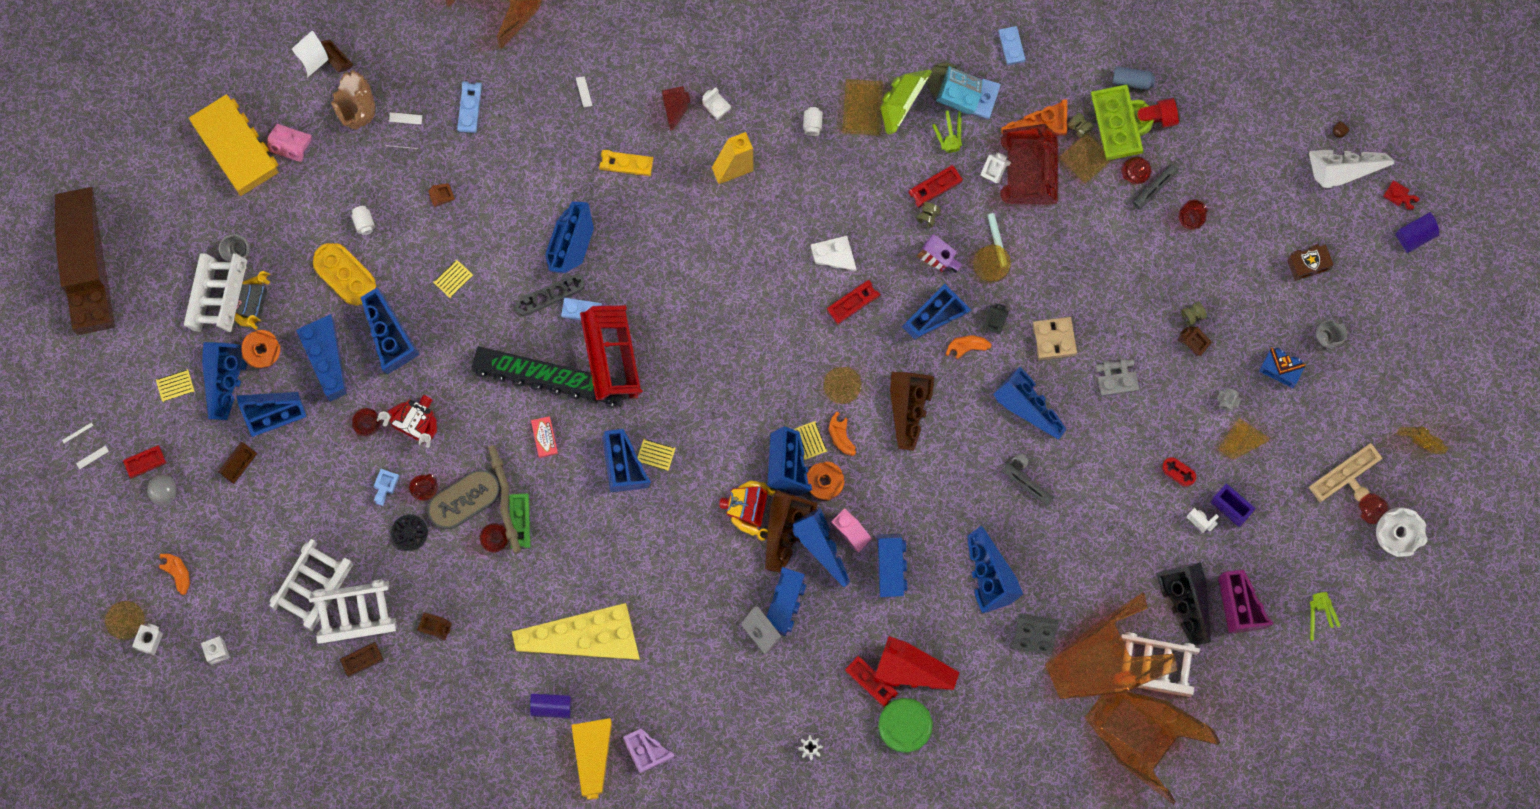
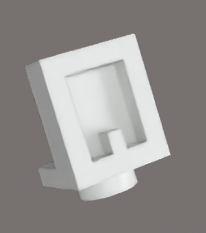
[702,87,731,120]
[981,153,1011,183]
[1187,508,1219,533]

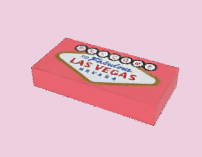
[531,416,558,458]

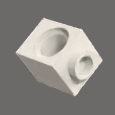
[132,623,163,655]
[201,636,230,665]

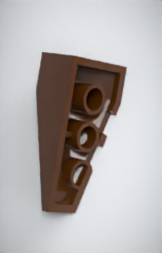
[890,372,934,451]
[765,490,818,573]

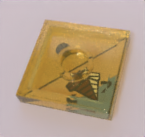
[1060,133,1112,184]

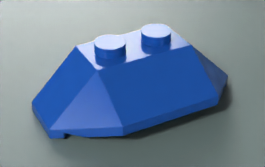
[545,201,594,273]

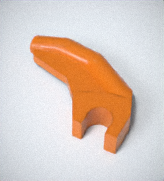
[945,335,992,359]
[828,412,856,456]
[159,554,190,595]

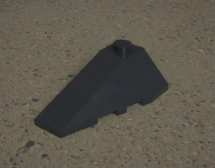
[1156,562,1211,645]

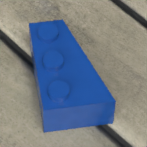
[902,284,972,340]
[236,392,307,437]
[767,567,807,636]

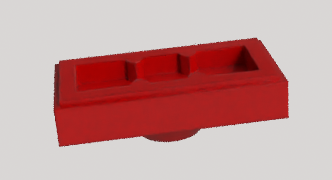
[123,445,167,479]

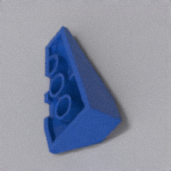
[202,342,247,420]
[993,366,1066,439]
[792,508,850,587]
[967,526,1023,613]

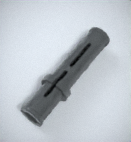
[1132,164,1179,210]
[1001,462,1055,507]

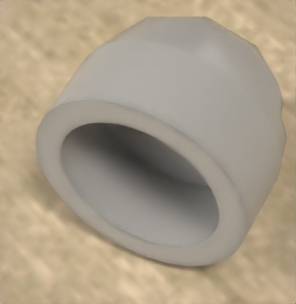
[1011,453,1029,470]

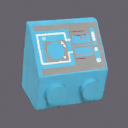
[936,66,983,115]

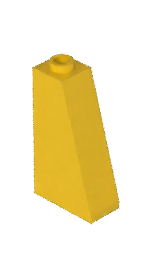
[712,132,753,184]
[571,718,612,800]

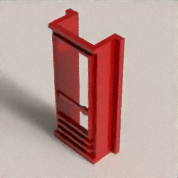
[580,305,643,400]

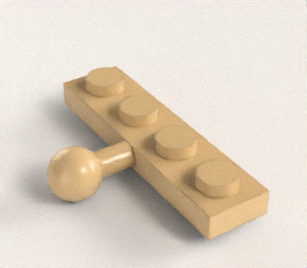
[1309,443,1383,503]

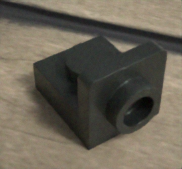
[983,303,1009,335]

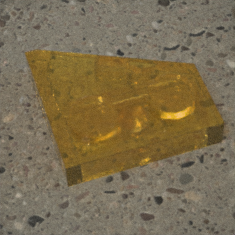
[1217,418,1270,460]
[1396,426,1448,454]

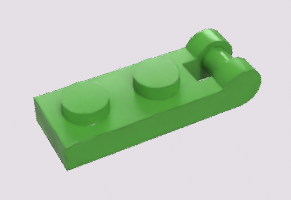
[509,494,531,549]

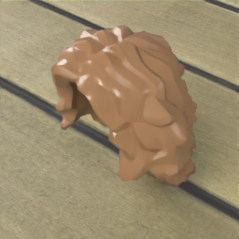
[331,70,375,129]

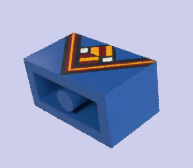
[1259,347,1306,388]

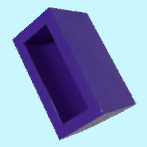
[1395,212,1439,253]
[1210,483,1256,528]
[530,694,572,718]

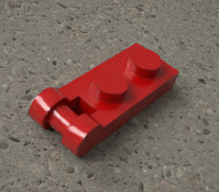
[908,165,963,208]
[827,280,881,325]
[845,656,898,708]

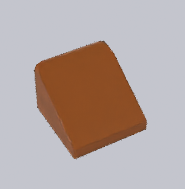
[428,183,455,207]

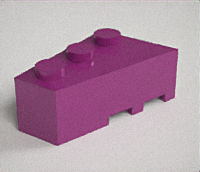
[1218,569,1274,634]

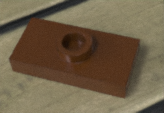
[321,39,353,73]
[218,441,257,484]
[339,642,384,678]

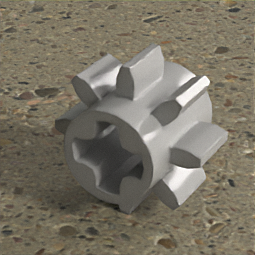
[1216,388,1241,412]

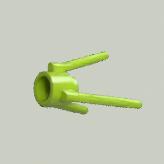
[932,110,962,153]
[1309,592,1341,641]

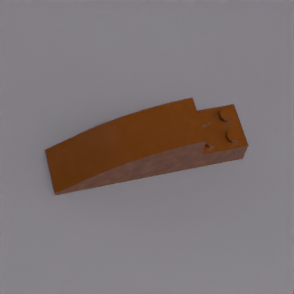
[55,187,115,335]

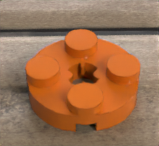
[241,330,280,369]
[807,462,844,501]

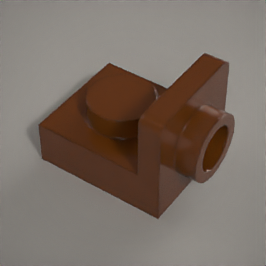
[1177,326,1212,356]
[417,612,452,641]

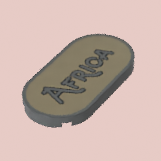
[428,470,500,529]

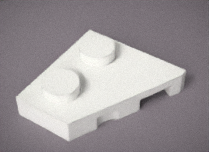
[811,236,856,272]

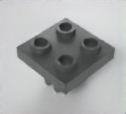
[1013,614,1058,654]

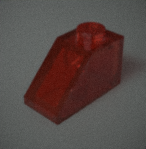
[662,86,691,131]

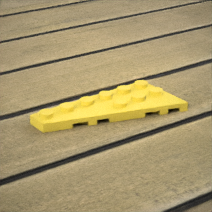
[512,603,640,660]

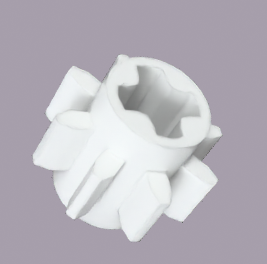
[798,735,823,761]

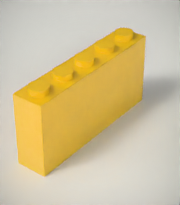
[189,94,279,197]

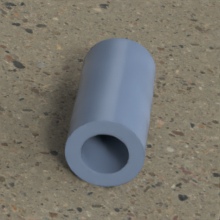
[1112,66,1155,90]

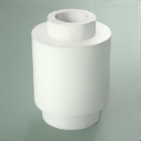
[803,107,823,136]
[351,206,375,235]

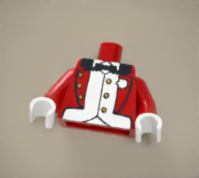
[377,395,437,448]

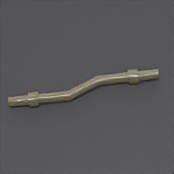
[488,445,521,554]

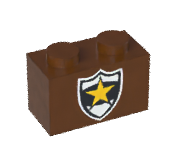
[1287,244,1334,281]

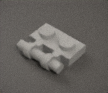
[1095,358,1139,397]

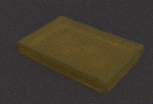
[842,79,883,136]

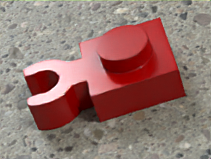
[1383,180,1419,210]

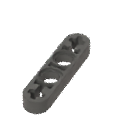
[515,274,585,316]

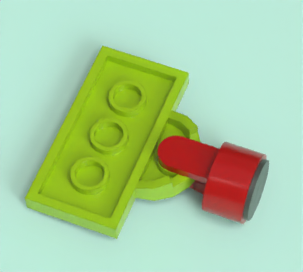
[1091,85,1180,161]

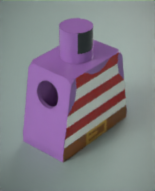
[916,234,962,273]

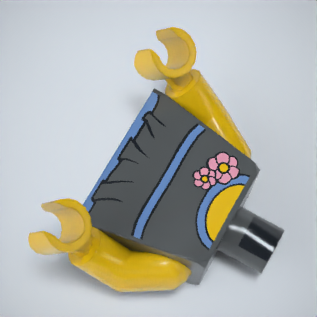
[220,271,271,330]

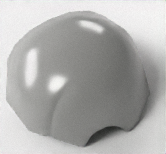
[219,234,250,262]
[1316,320,1348,348]
[147,474,177,506]

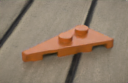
[1001,99,1067,136]

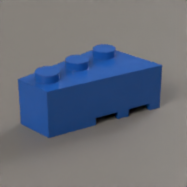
[767,426,812,496]
[602,429,651,493]
[877,534,907,597]

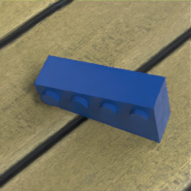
[296,314,347,402]

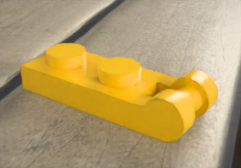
[599,150,653,176]

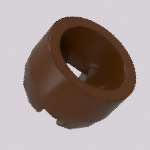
[1333,121,1349,138]

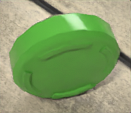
[878,698,933,753]

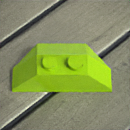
[880,70,932,135]

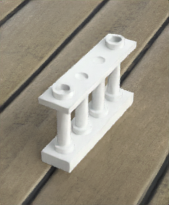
[184,254,247,332]
[270,539,353,631]
[309,579,397,644]
[1113,632,1200,697]

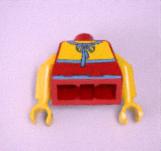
[719,480,775,541]

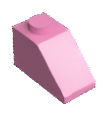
[831,508,872,553]

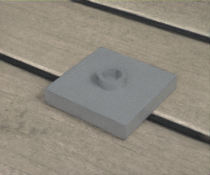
[741,606,781,655]

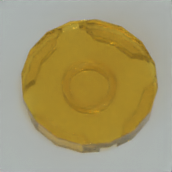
[973,244,1011,283]
[823,367,861,404]
[105,601,145,640]

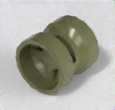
[1067,113,1093,139]
[916,202,941,228]
[1181,301,1207,326]

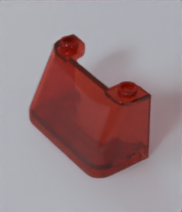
[1000,124,1058,205]

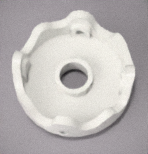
[1376,507,1427,557]

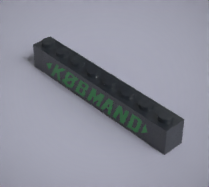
[472,346,627,408]

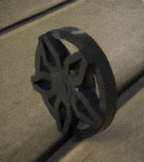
[391,515,428,551]

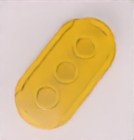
[313,243,376,306]

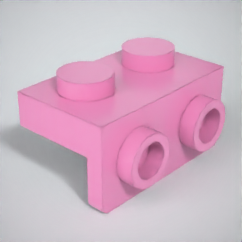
[267,124,312,162]

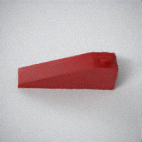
[874,636,960,690]

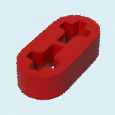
[1162,457,1196,487]

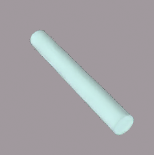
[987,213,1008,268]

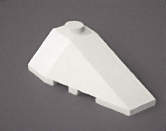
[1309,150,1394,188]

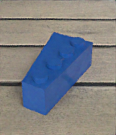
[361,287,420,375]

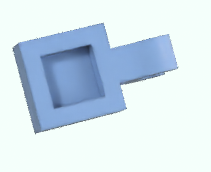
[374,469,399,506]

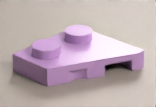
[622,729,674,774]

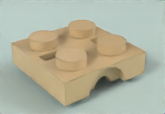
[1032,317,1077,361]

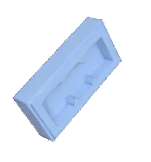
[972,79,1001,119]

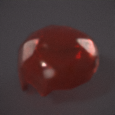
[1121,156,1152,185]
[1179,199,1208,230]
[351,408,381,437]
[408,473,438,501]
[1358,493,1388,525]
[479,523,509,553]

